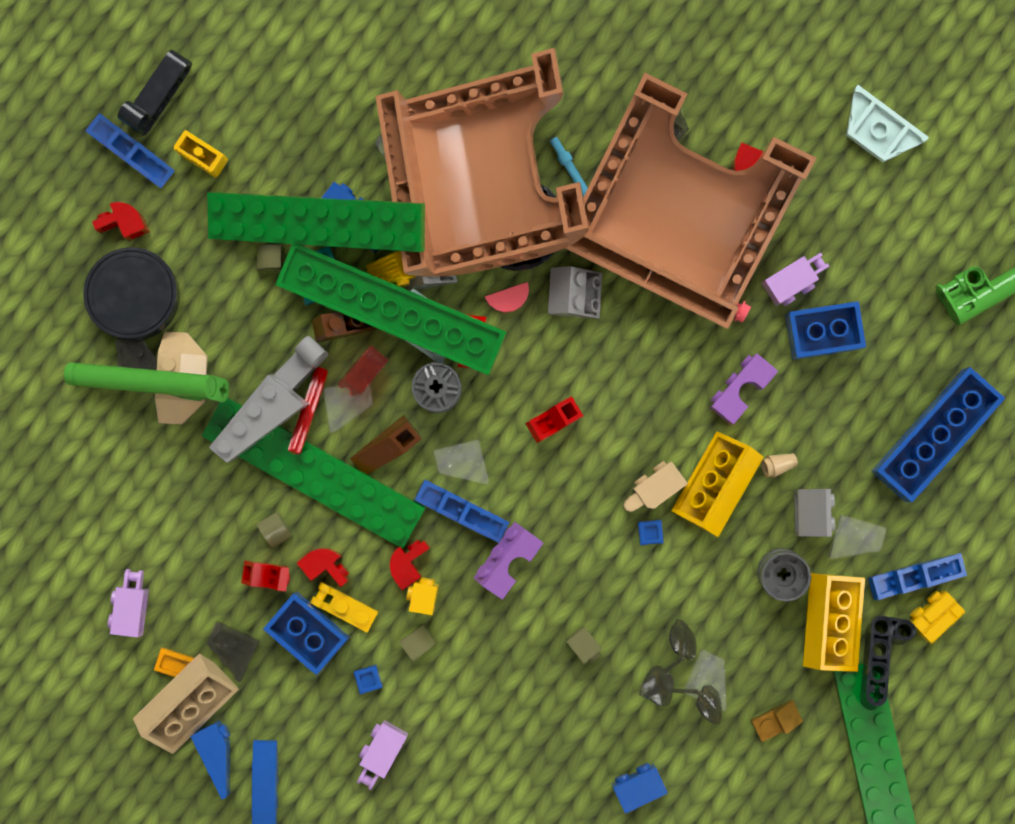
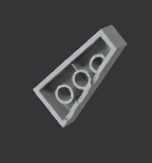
[209,374,309,462]

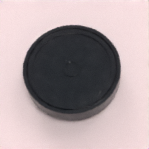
[83,247,180,342]

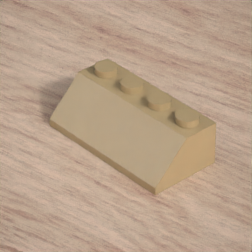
[133,654,239,754]

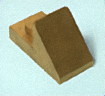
[751,700,803,742]

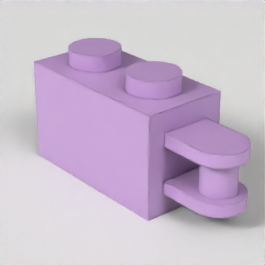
[762,253,829,307]
[108,569,149,637]
[356,720,408,790]

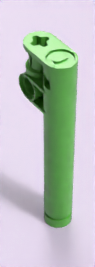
[935,266,1015,325]
[64,362,229,402]

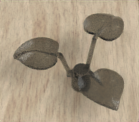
[639,619,722,725]

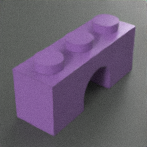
[709,353,778,425]
[474,522,544,600]

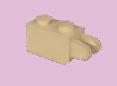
[623,461,688,512]

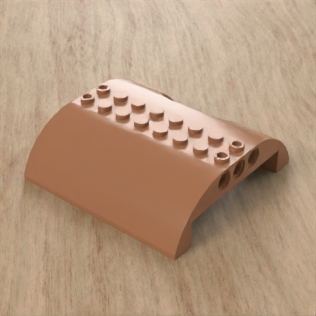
[376,48,589,277]
[565,73,817,329]

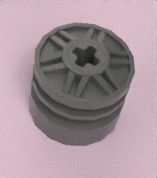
[412,363,462,413]
[757,548,811,602]

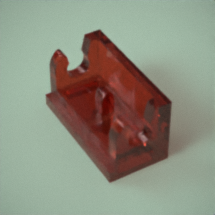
[336,345,389,396]

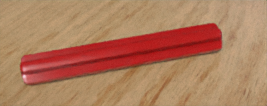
[288,367,328,454]

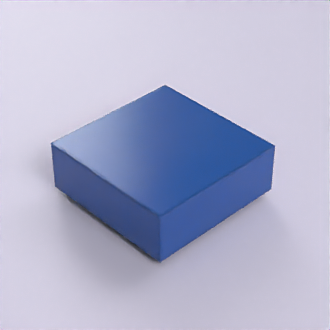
[638,520,664,545]
[354,665,383,694]

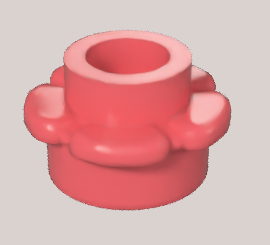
[734,301,751,323]

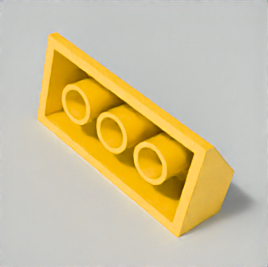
[671,431,764,537]
[803,573,865,672]

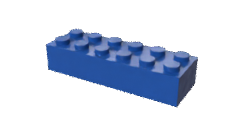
[871,367,1005,502]

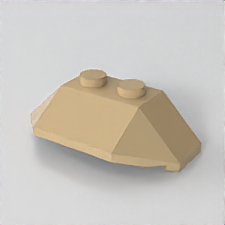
[155,332,208,424]

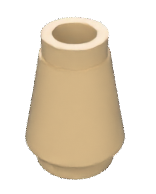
[761,453,798,478]

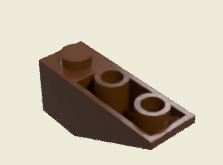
[311,312,378,343]
[350,415,422,474]

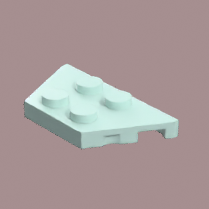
[846,85,929,163]

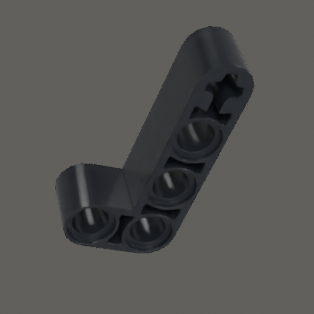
[117,50,192,136]
[860,616,916,710]

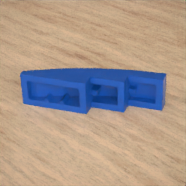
[86,113,175,188]
[414,479,509,543]
[868,553,967,600]
[252,740,279,824]

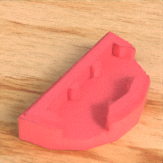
[485,282,529,313]

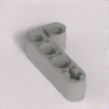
[274,335,328,391]

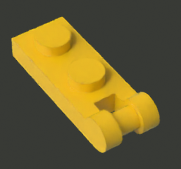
[310,582,379,632]

